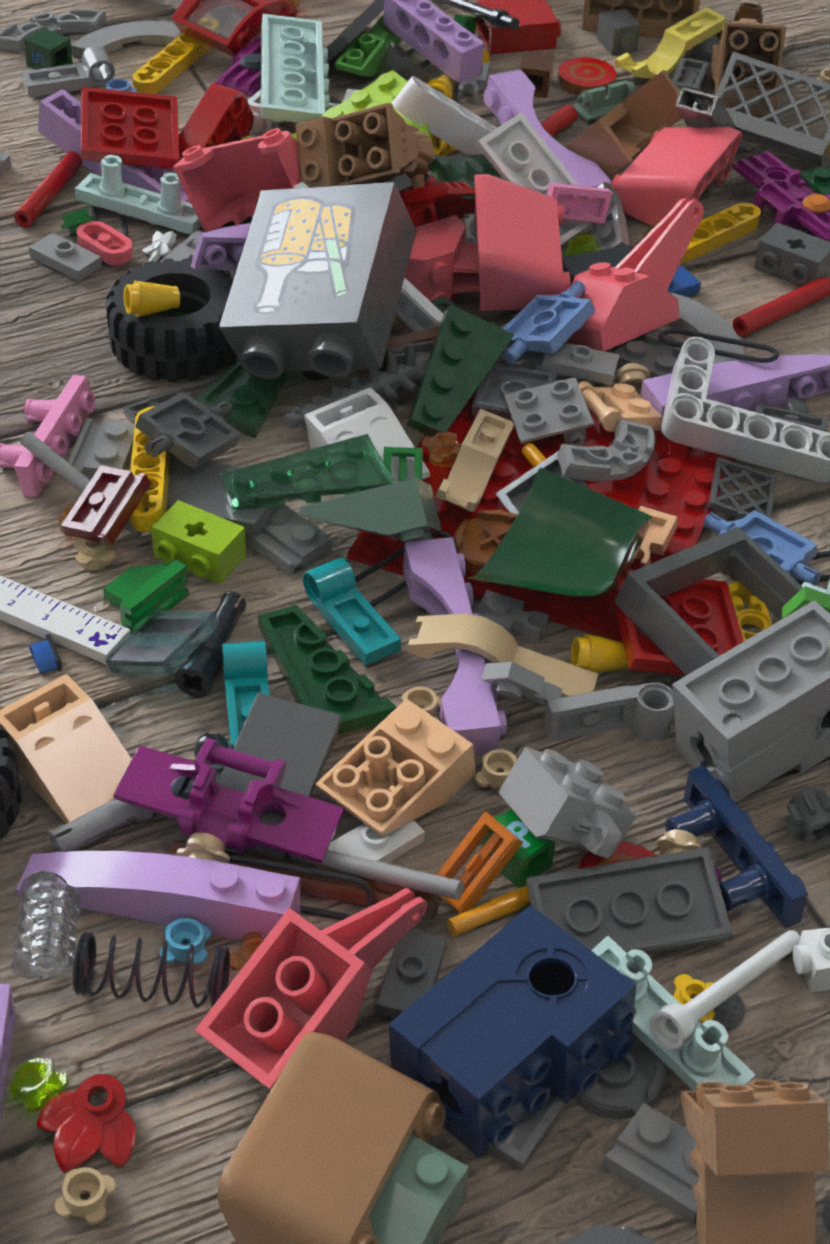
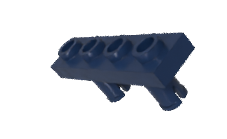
[665,765,808,929]

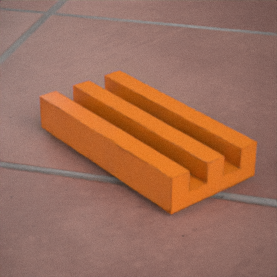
[436,812,523,913]

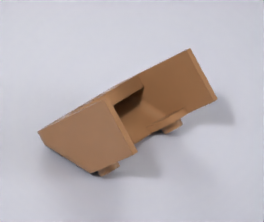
[564,70,682,182]

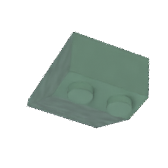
[300,477,442,543]
[369,1134,469,1244]

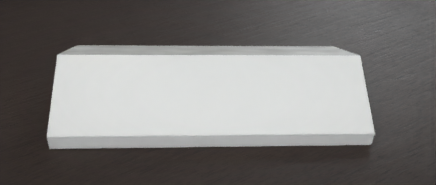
[476,112,592,246]

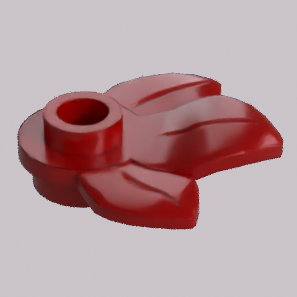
[36,1074,137,1173]

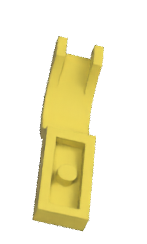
[615,7,727,79]

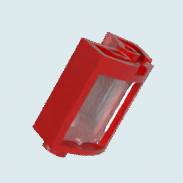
[171,0,298,57]

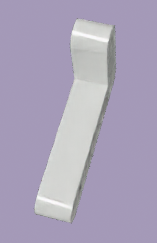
[392,76,503,179]
[661,337,830,483]

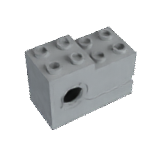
[672,600,830,803]

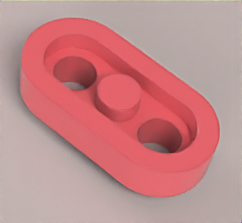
[77,221,133,267]

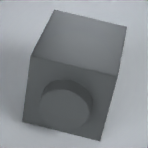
[597,9,641,55]

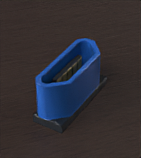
[29,634,62,674]

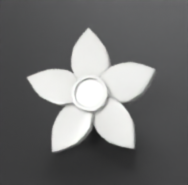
[142,231,177,263]

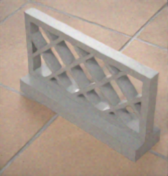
[707,52,830,165]

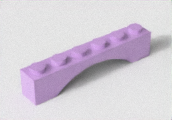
[484,70,612,187]
[403,537,507,756]

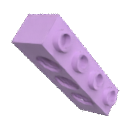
[383,0,484,84]

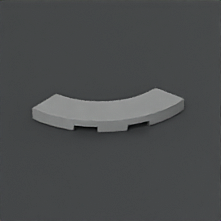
[0,9,107,52]
[71,21,182,58]
[669,293,744,364]
[557,420,655,481]

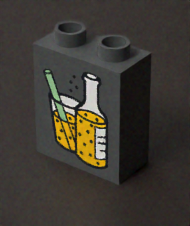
[219,182,416,379]

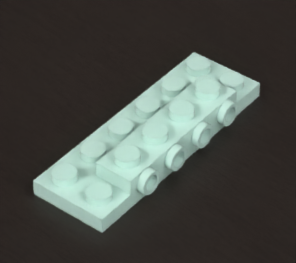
[261,14,330,123]

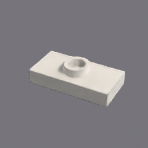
[328,820,425,875]

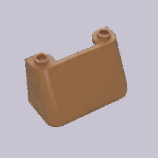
[218,1031,446,1244]

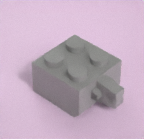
[498,747,637,858]

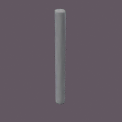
[20,431,143,538]
[288,850,464,900]

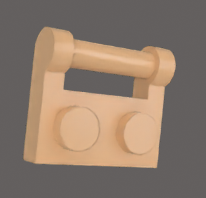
[578,381,663,432]

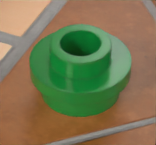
[61,209,94,234]

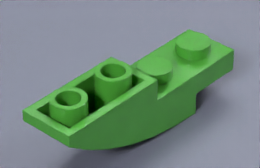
[335,15,402,77]

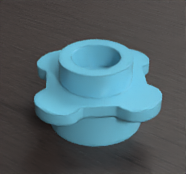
[160,918,211,965]

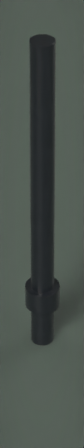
[434,0,520,30]

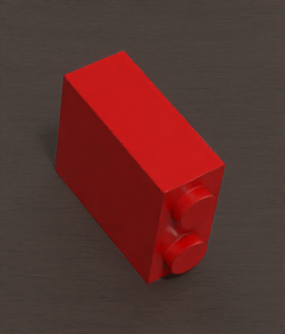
[476,0,561,55]

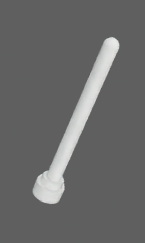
[650,930,800,1050]

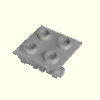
[504,377,594,446]

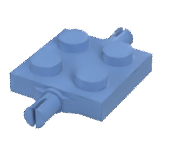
[503,281,595,364]
[703,510,821,586]

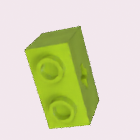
[151,500,246,584]

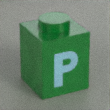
[483,808,555,888]

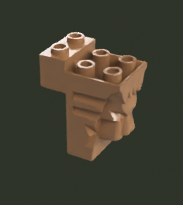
[710,18,786,122]
[295,103,434,191]
[681,1080,830,1244]

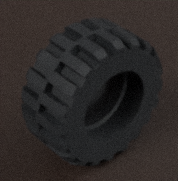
[106,258,236,382]

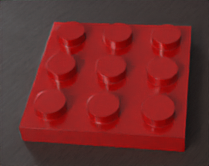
[80,87,180,169]
[611,569,744,676]

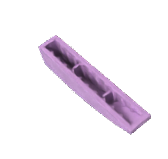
[38,89,190,202]
[16,851,301,944]

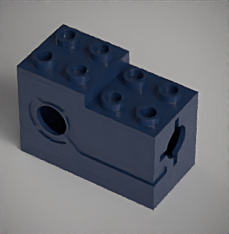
[388,905,636,1157]

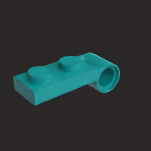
[302,557,401,666]
[222,641,270,750]

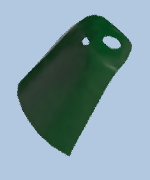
[467,467,653,598]

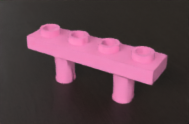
[0,375,95,497]

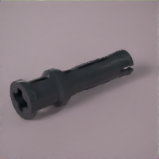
[175,591,247,697]

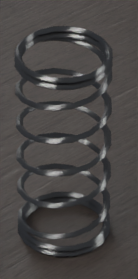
[73,931,230,1009]

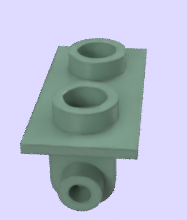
[572,80,635,122]

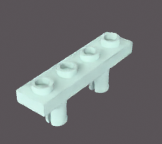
[75,155,201,235]
[591,936,756,1091]

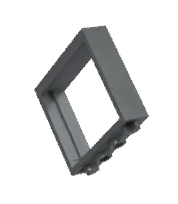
[614,527,803,676]

